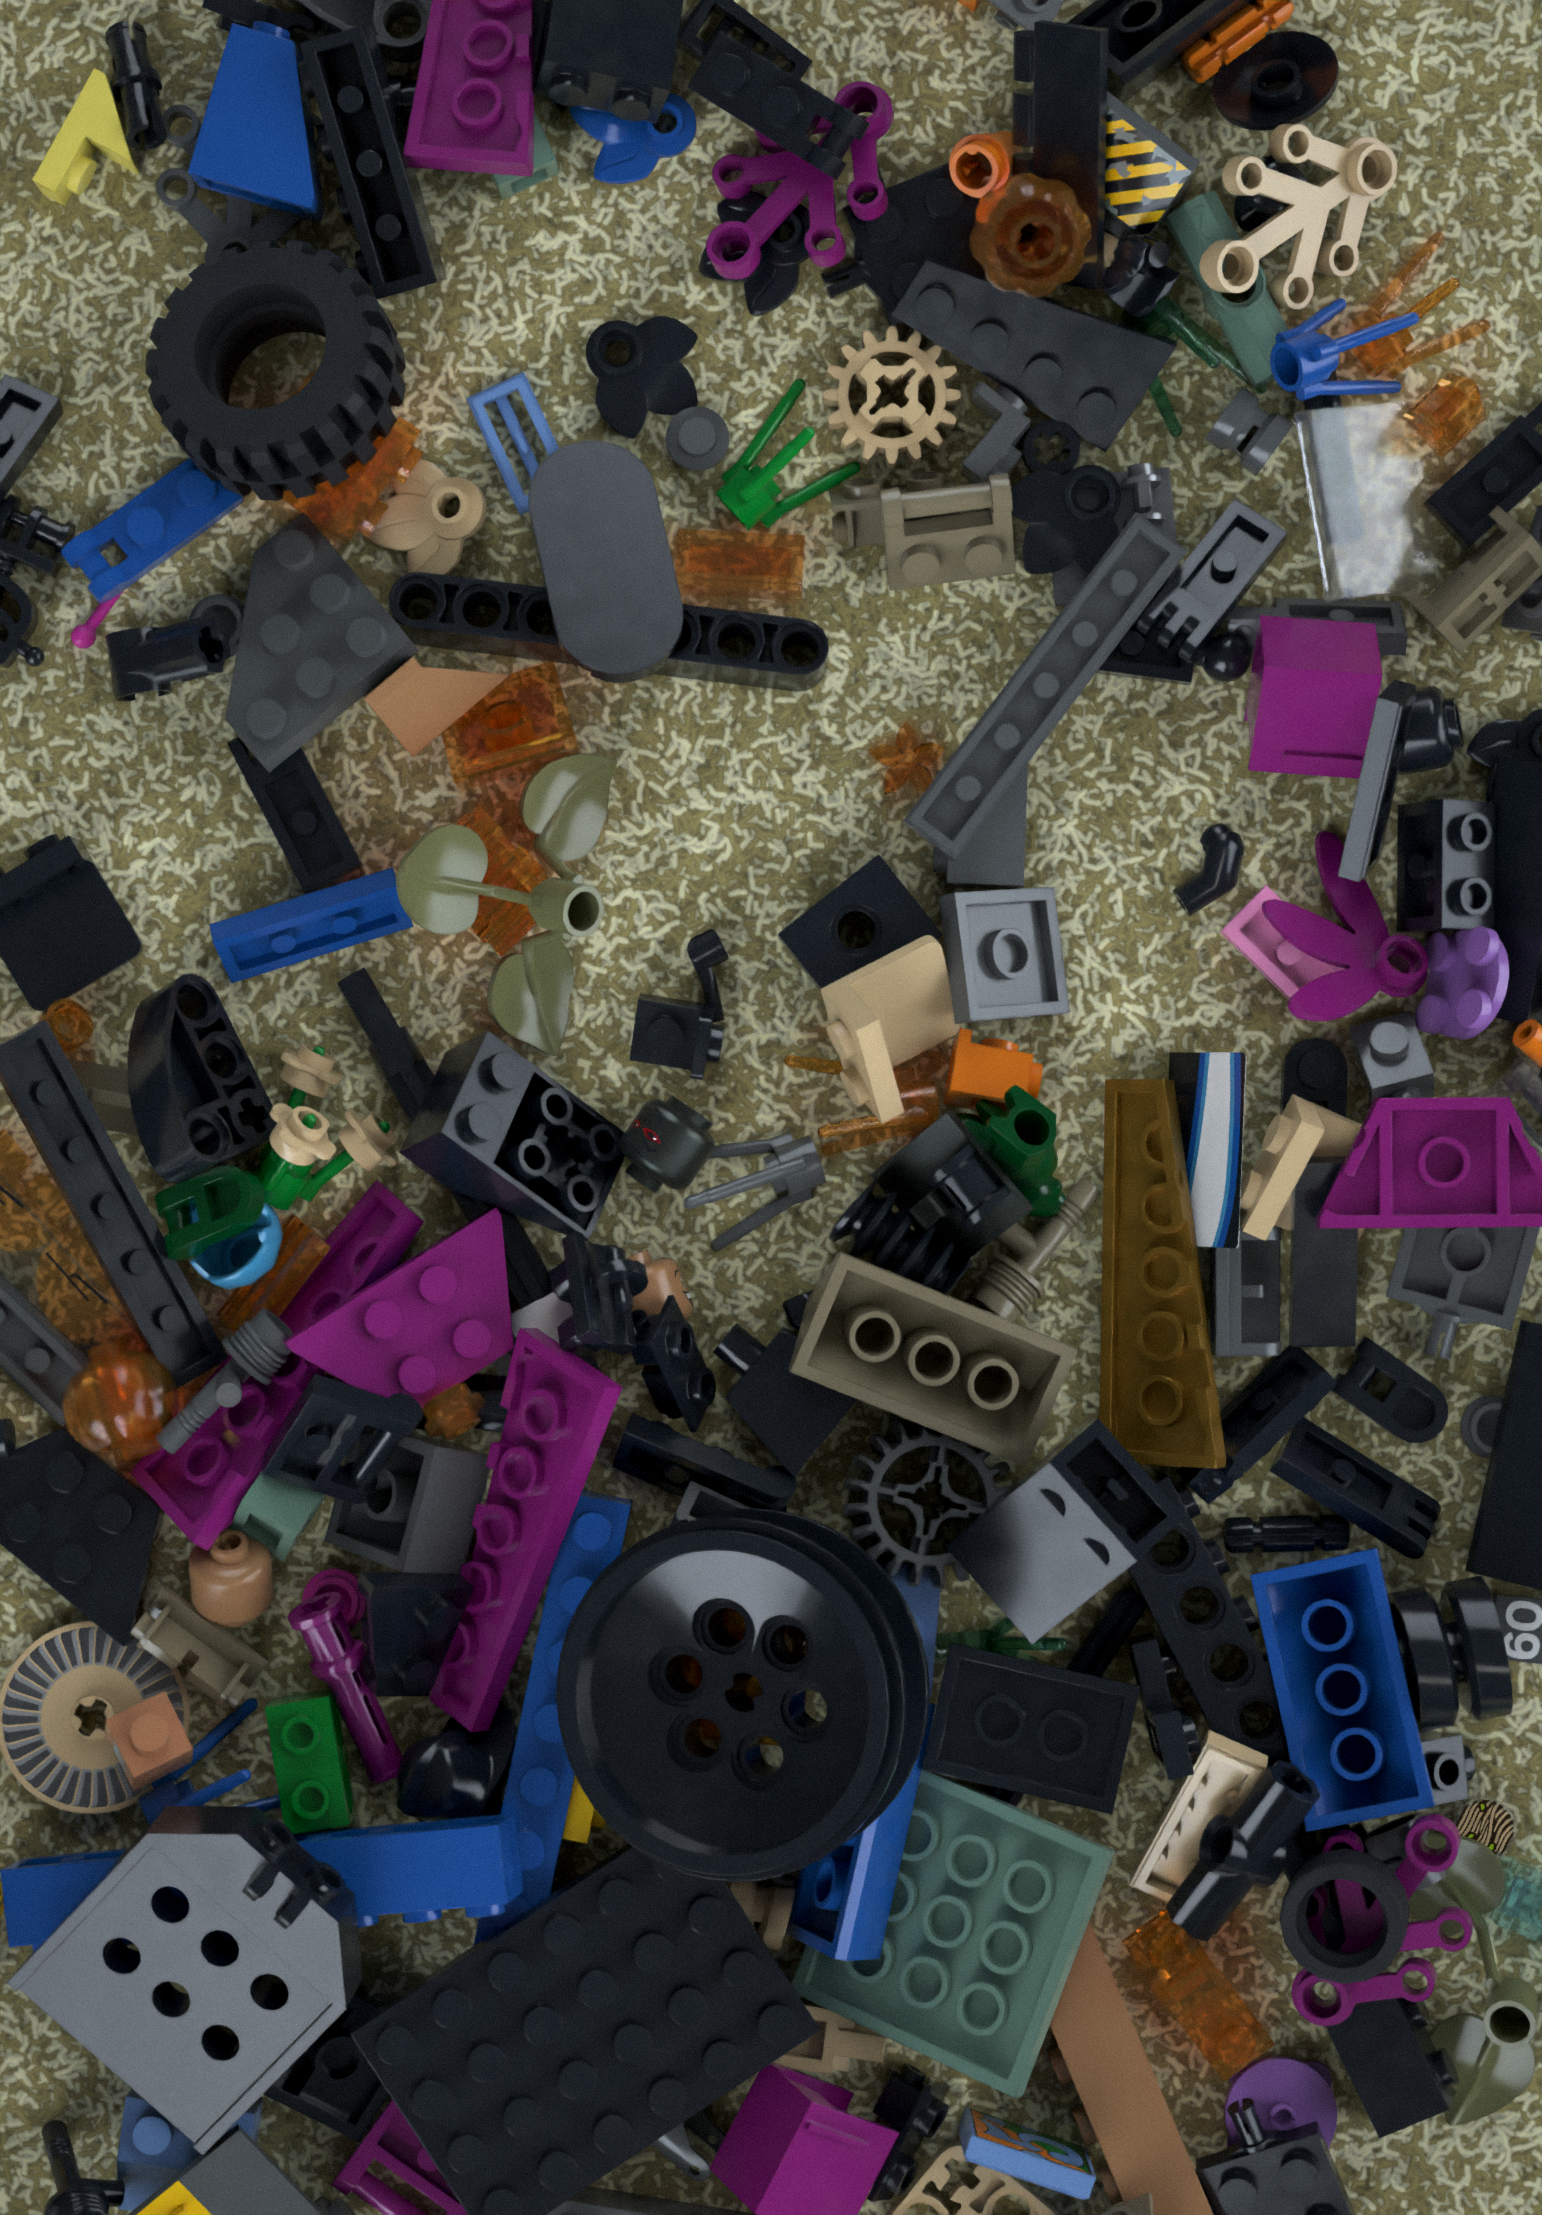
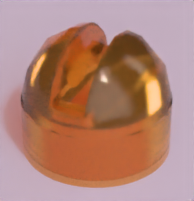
[37,999,93,1054]

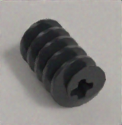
[829,1175,973,1294]

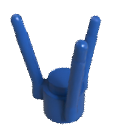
[1270,298,1419,401]
[139,1698,281,1825]

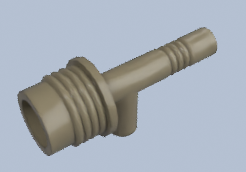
[969,1178,1101,1322]

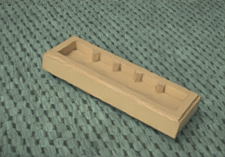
[1129,1730,1268,1902]

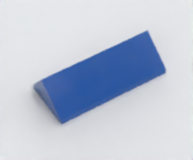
[1250,1548,1436,1832]
[786,1703,936,1961]

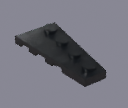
[892,256,1177,452]

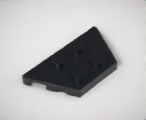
[0,1428,164,1647]

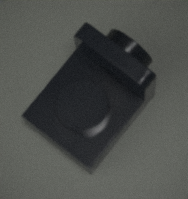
[629,993,725,1080]

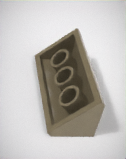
[789,1251,1078,1467]

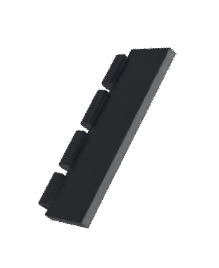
[1011,20,1108,290]

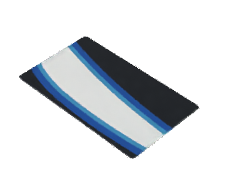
[1169,1052,1246,1248]

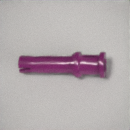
[287,1592,403,1783]

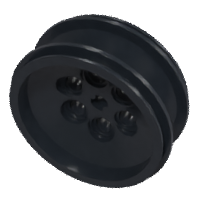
[556,1508,930,1882]

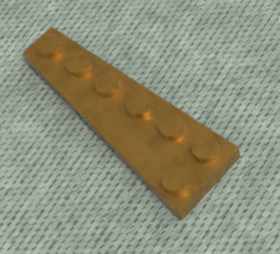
[1099,1079,1226,1469]

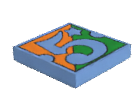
[958,2107,1096,2200]

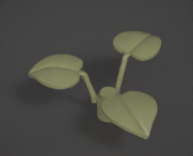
[396,753,617,1056]
[1408,1833,1542,2126]

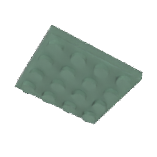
[791,1766,1115,2098]

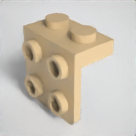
[820,935,961,1124]
[1240,1094,1365,1241]

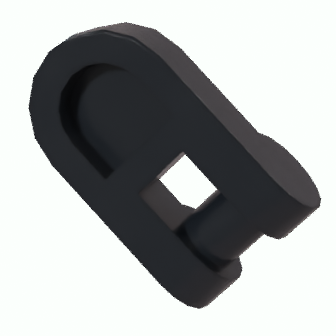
[1280,1038,1348,1118]
[1331,1336,1448,1443]

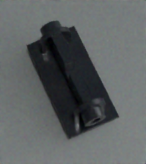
[631,1295,716,1433]
[866,2063,950,2202]

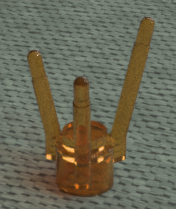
[1351,232,1491,378]
[784,1055,939,1156]

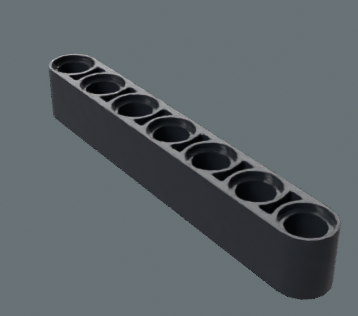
[389,572,829,692]

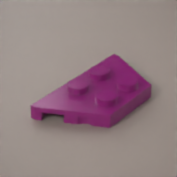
[1316,1097,1542,1229]
[283,1207,514,1408]

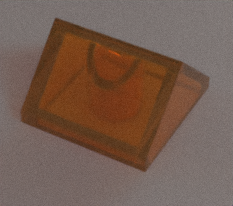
[441,662,582,792]

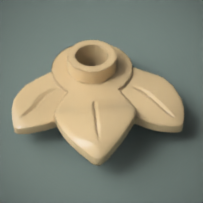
[366,459,486,575]

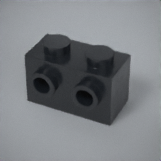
[1326,1997,1459,2138]

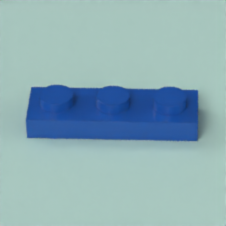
[209,867,414,983]

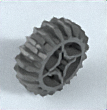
[843,1420,1012,1588]

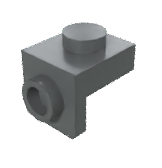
[961,381,1031,484]
[1349,1011,1434,1109]

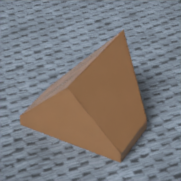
[362,657,511,757]

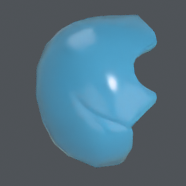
[190,1202,283,1290]

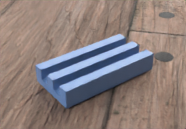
[466,372,559,516]

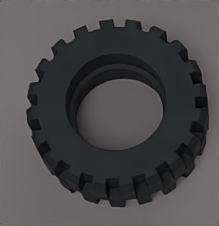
[145,239,406,501]

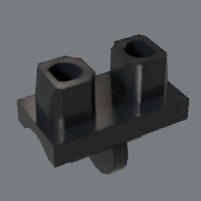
[549,1230,649,1357]

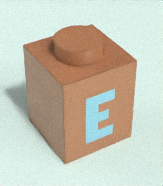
[105,1691,193,1792]

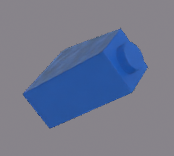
[188,21,324,223]

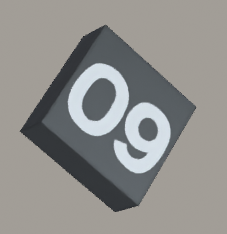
[1493,1593,1542,1664]

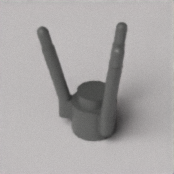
[684,1132,826,1251]

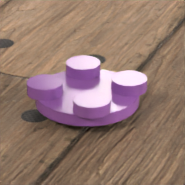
[1415,926,1509,1040]
[1224,2056,1337,2149]

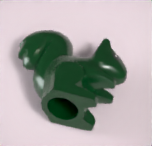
[955,1085,1066,1217]

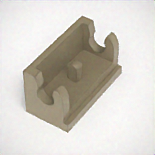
[1404,505,1542,654]

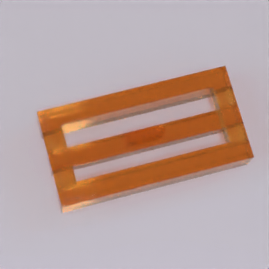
[216,1213,330,1334]

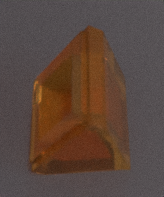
[1403,373,1486,457]

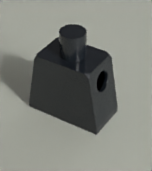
[713,1323,858,1476]

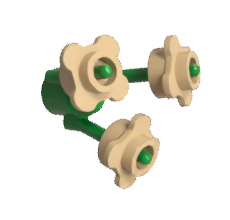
[253,1044,399,1210]

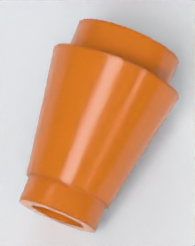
[949,131,1022,198]

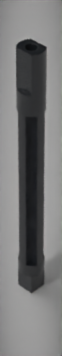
[337,967,602,1373]

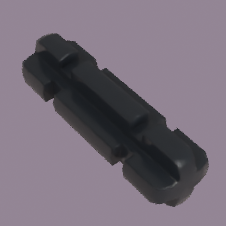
[1223,1515,1350,1553]

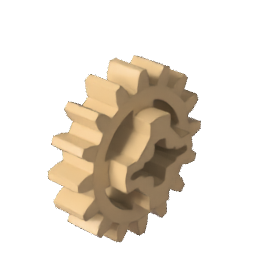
[822,326,961,469]

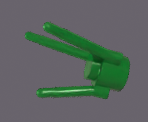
[715,378,861,531]

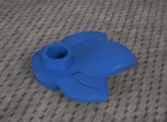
[570,93,696,184]

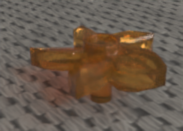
[868,721,945,795]

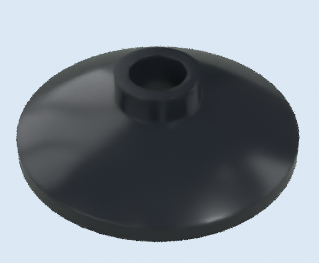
[1212,31,1340,131]

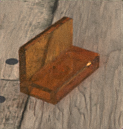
[675,529,805,602]

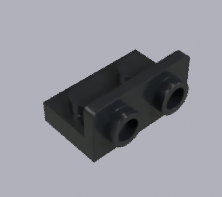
[1397,799,1495,932]

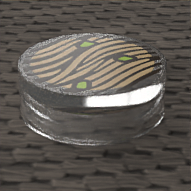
[1450,1795,1516,1858]

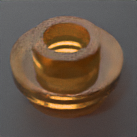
[422,1382,485,1440]

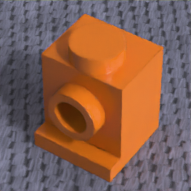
[942,1028,1043,1111]

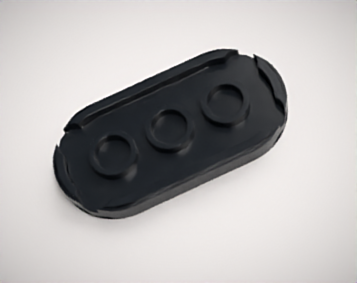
[528,441,683,683]

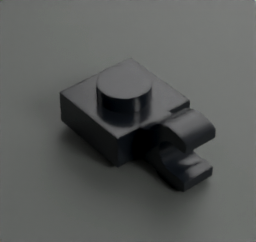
[202,0,320,57]

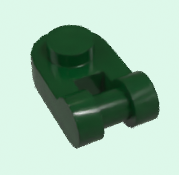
[154,1165,265,1260]

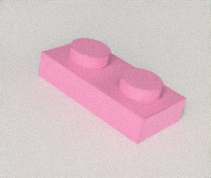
[1219,885,1345,1000]

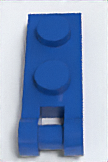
[61,458,244,604]

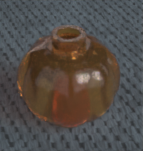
[969,173,1092,298]
[62,1339,185,1463]

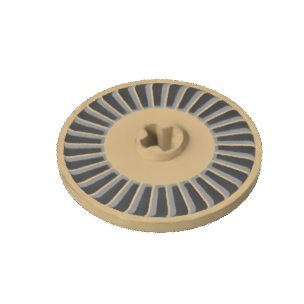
[0,1620,190,1814]

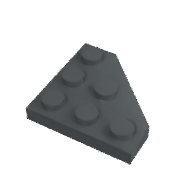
[225,512,419,773]

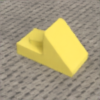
[32,68,140,206]

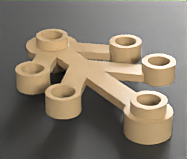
[1199,124,1397,310]

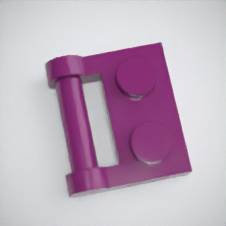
[331,2098,468,2215]

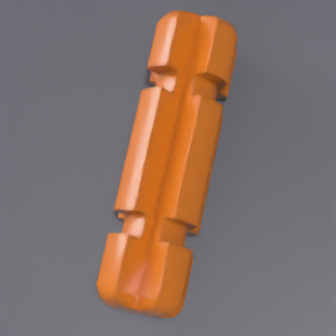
[1180,0,1294,83]

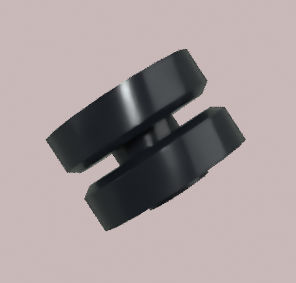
[1388,1576,1513,1732]

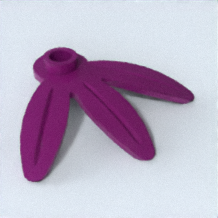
[1262,831,1428,1021]

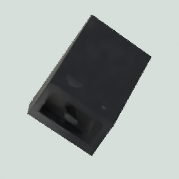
[399,1030,625,1240]
[945,1417,1186,1644]

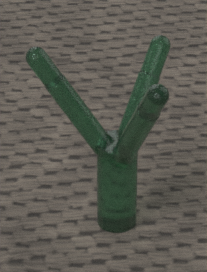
[936,1616,1068,1666]

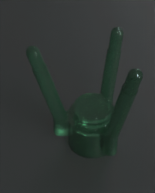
[1121,294,1268,437]

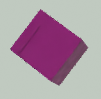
[1244,615,1382,779]
[709,2062,899,2215]

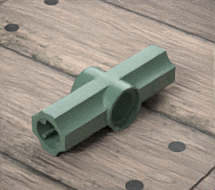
[1164,190,1288,388]

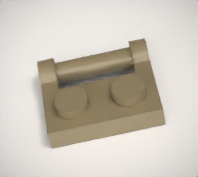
[879,473,1016,590]

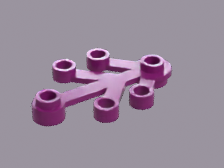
[706,81,894,280]
[1291,1814,1473,2026]

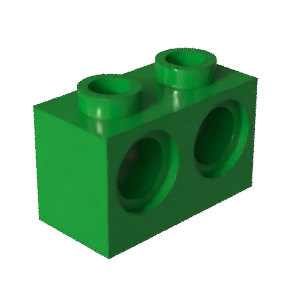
[264,1689,357,1834]

